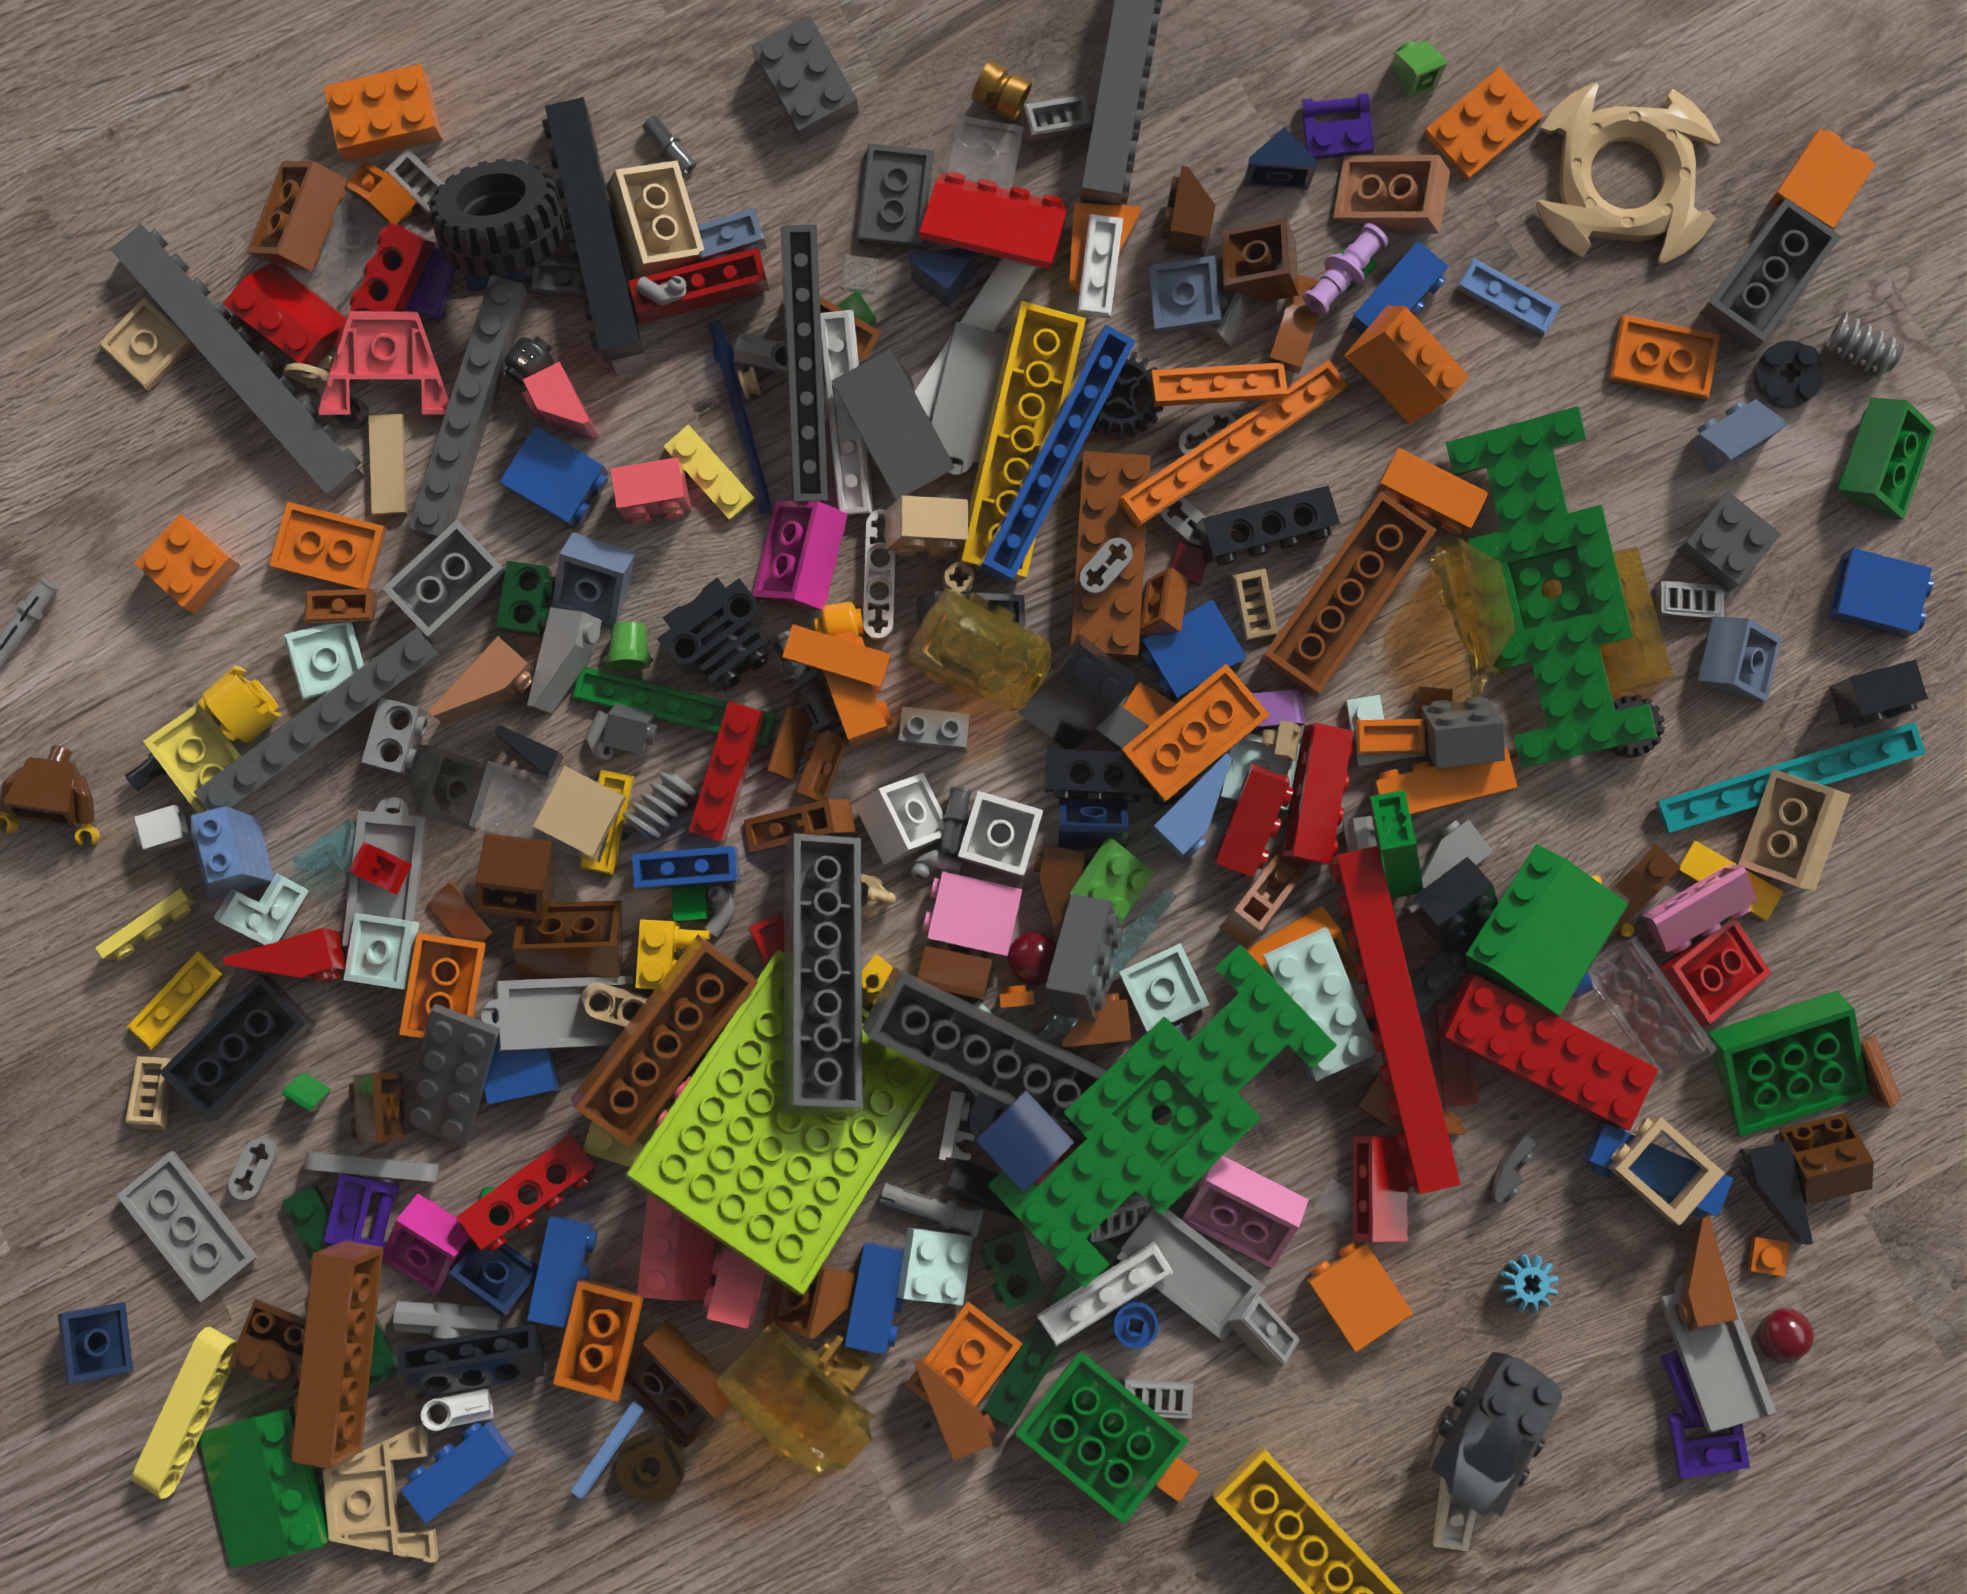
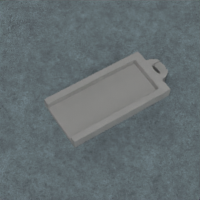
[930,321,1008,476]
[342,797,428,946]
[480,976,634,1051]
[1115,1207,1266,1341]
[1659,1273,1777,1434]

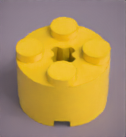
[198,665,282,743]

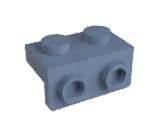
[697,208,767,262]

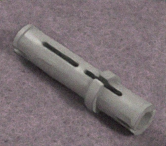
[0,577,59,670]

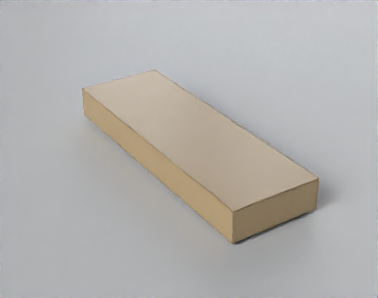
[368,414,407,516]

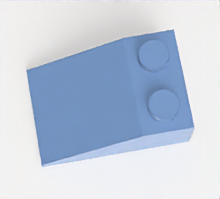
[1150,753,1231,860]

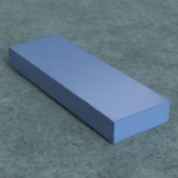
[1456,258,1561,337]
[571,1400,646,1499]

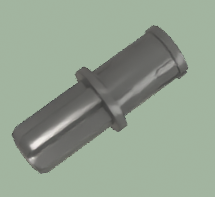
[642,115,697,177]
[940,786,972,855]

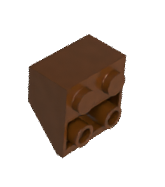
[1161,166,1216,257]
[475,833,553,920]
[1779,1113,1874,1205]
[228,1299,307,1390]

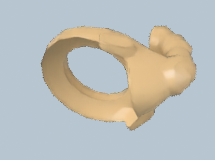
[284,355,333,397]
[861,874,896,919]

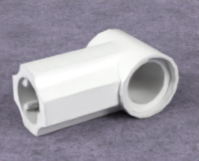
[421,1388,494,1431]

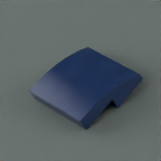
[975,1091,1074,1192]

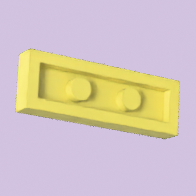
[663,424,755,522]
[95,888,197,961]

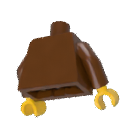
[0,745,100,845]

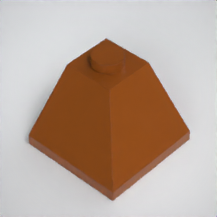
[765,1264,855,1339]

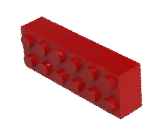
[1436,975,1659,1131]

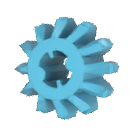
[1499,1254,1559,1313]

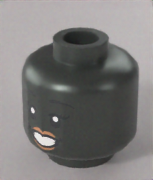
[504,336,554,387]

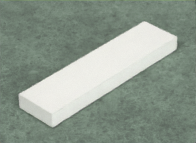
[1037,1241,1174,1346]

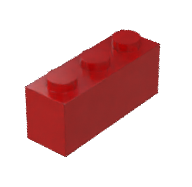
[1215,763,1294,877]
[1353,1136,1409,1242]

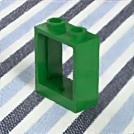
[1370,790,1424,899]

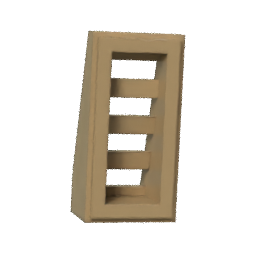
[1229,567,1278,641]
[125,1056,172,1131]

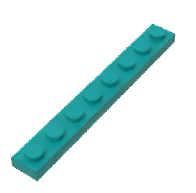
[1655,722,1926,834]

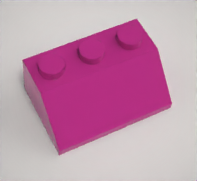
[752,500,848,610]

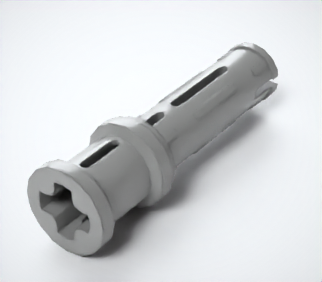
[880,1183,986,1239]

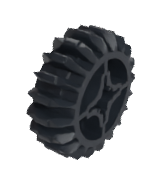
[1092,352,1164,441]

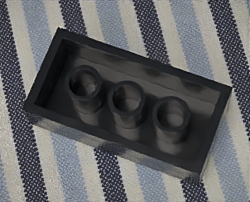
[159,974,316,1121]

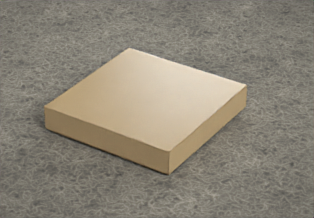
[98,297,194,391]
[533,766,626,858]

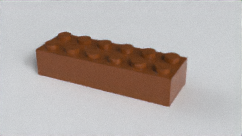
[1070,451,1151,661]
[1260,491,1436,699]
[571,934,758,1148]
[290,1240,384,1469]

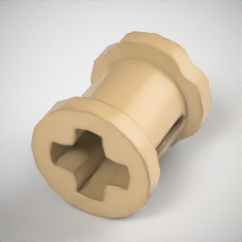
[942,562,974,593]

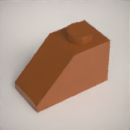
[1061,994,1131,1048]

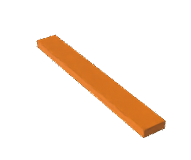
[1118,360,1348,528]

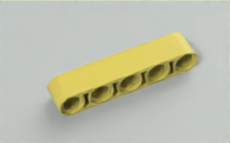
[132,1327,237,1499]

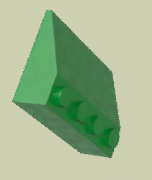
[1466,844,1628,1018]
[1708,991,1869,1137]
[1014,1351,1190,1524]
[199,1405,329,1568]

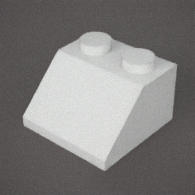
[854,773,945,865]

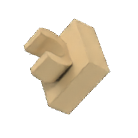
[1261,720,1301,761]

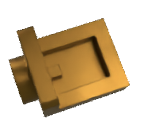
[818,1335,874,1394]

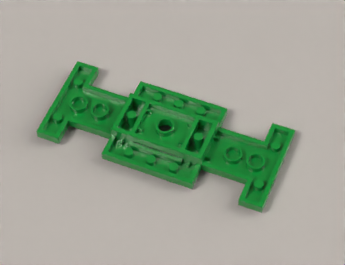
[1446,406,1658,769]
[987,944,1337,1289]

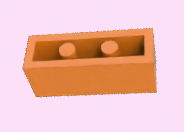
[1376,447,1489,535]

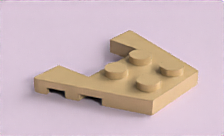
[323,1423,439,1563]

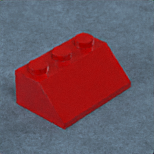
[223,263,346,374]

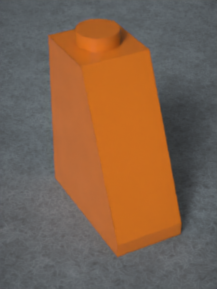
[1069,202,1141,295]

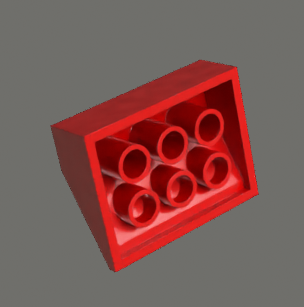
[918,172,1069,269]

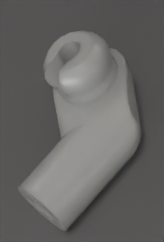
[635,276,686,305]
[586,710,614,761]
[911,850,962,881]
[704,885,735,938]

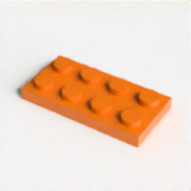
[1121,664,1270,803]

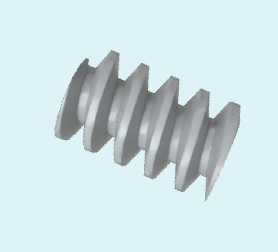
[1828,312,1906,378]
[622,769,697,841]

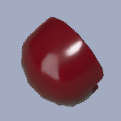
[1007,931,1057,986]
[1757,1308,1814,1363]

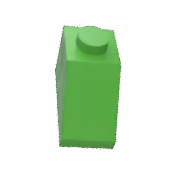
[1391,40,1447,99]

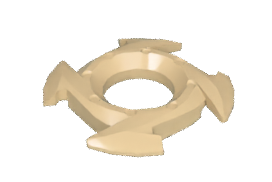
[1535,83,1720,265]

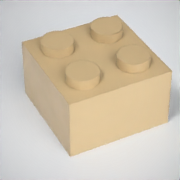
[885,496,968,558]

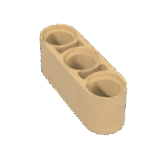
[581,983,650,1027]

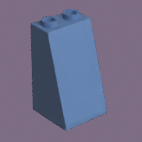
[191,806,274,901]

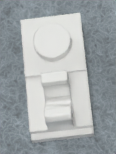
[939,1091,975,1160]

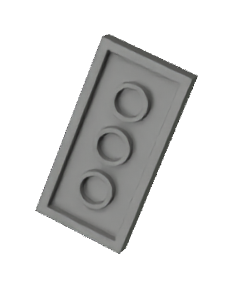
[116,1151,258,1303]

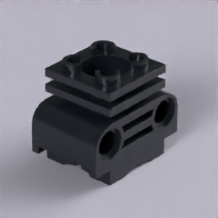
[657,577,772,692]

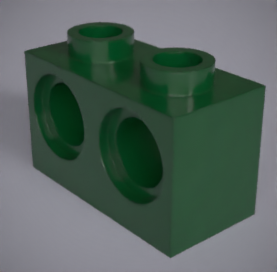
[496,561,556,638]
[979,1227,1046,1309]

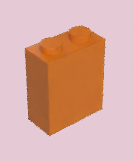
[1768,128,1876,230]
[1305,1240,1413,1352]

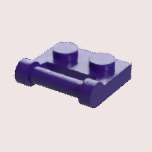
[1301,93,1375,160]
[323,1173,400,1251]
[1667,1412,1750,1478]

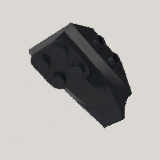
[1430,1352,1562,1517]

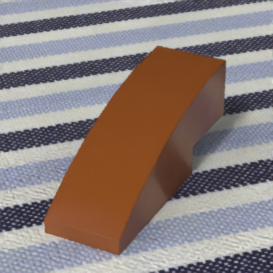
[1267,274,1319,374]

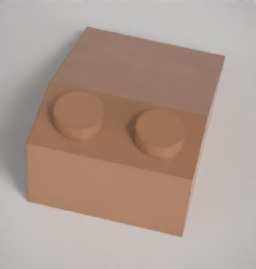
[1333,155,1450,234]
[428,636,535,725]

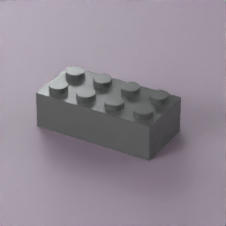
[1699,197,1841,352]

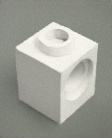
[133,805,192,852]

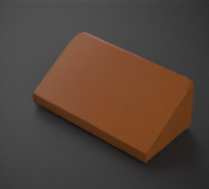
[1140,567,1188,635]
[304,589,378,624]
[768,706,812,780]
[427,881,496,943]
[1860,1036,1901,1108]

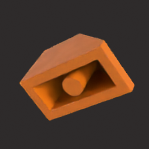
[345,160,417,224]

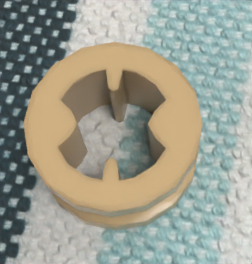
[737,366,762,400]

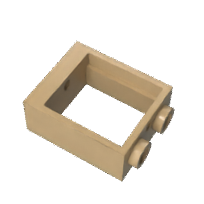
[1608,1116,1725,1226]

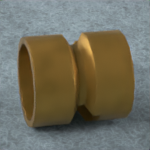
[971,60,1032,121]

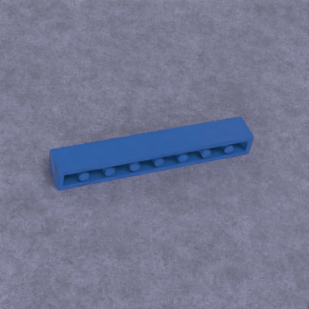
[976,325,1136,585]

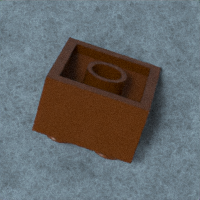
[1222,218,1299,302]
[917,941,992,1001]

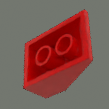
[1647,917,1771,1033]
[222,928,347,984]

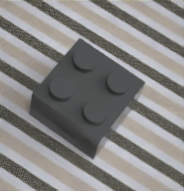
[1677,491,1781,592]
[1421,696,1505,769]

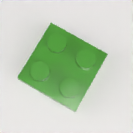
[1069,837,1155,926]

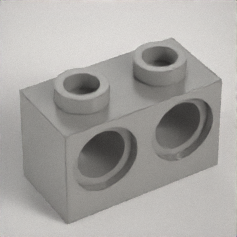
[361,697,428,776]
[899,707,970,752]

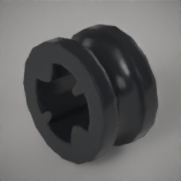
[336,397,370,429]

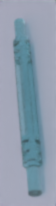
[1038,888,1177,1046]

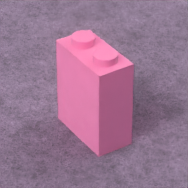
[923,871,1022,957]

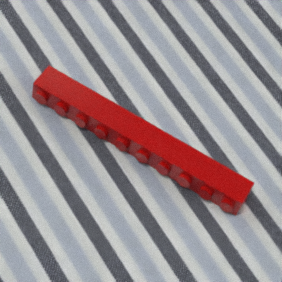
[1329,845,1461,1195]

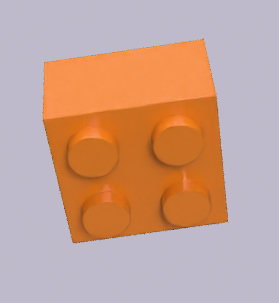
[134,513,240,614]

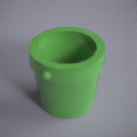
[604,621,654,671]

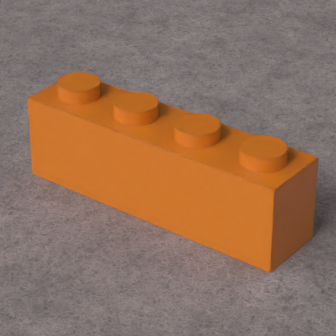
[1371,748,1518,816]

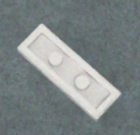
[1077,214,1123,319]

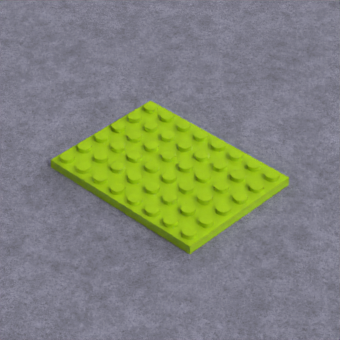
[625,949,942,1296]

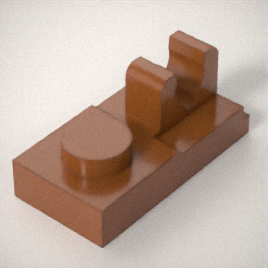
[796,730,849,802]

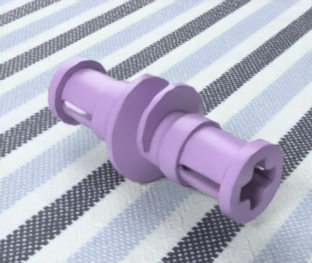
[1303,223,1388,315]

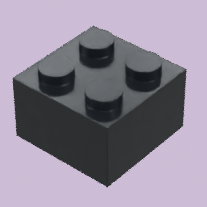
[1829,660,1928,728]
[1413,856,1498,953]

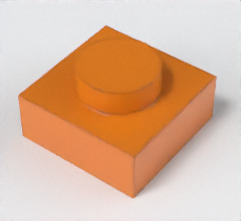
[999,985,1035,1009]
[1747,1236,1789,1277]

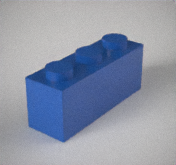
[1349,241,1448,334]
[632,846,741,891]
[527,1215,598,1328]
[845,1241,904,1354]
[401,1420,515,1524]

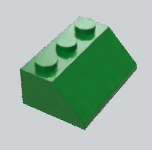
[1838,397,1936,520]

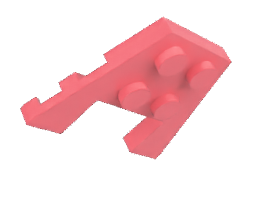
[318,311,449,415]

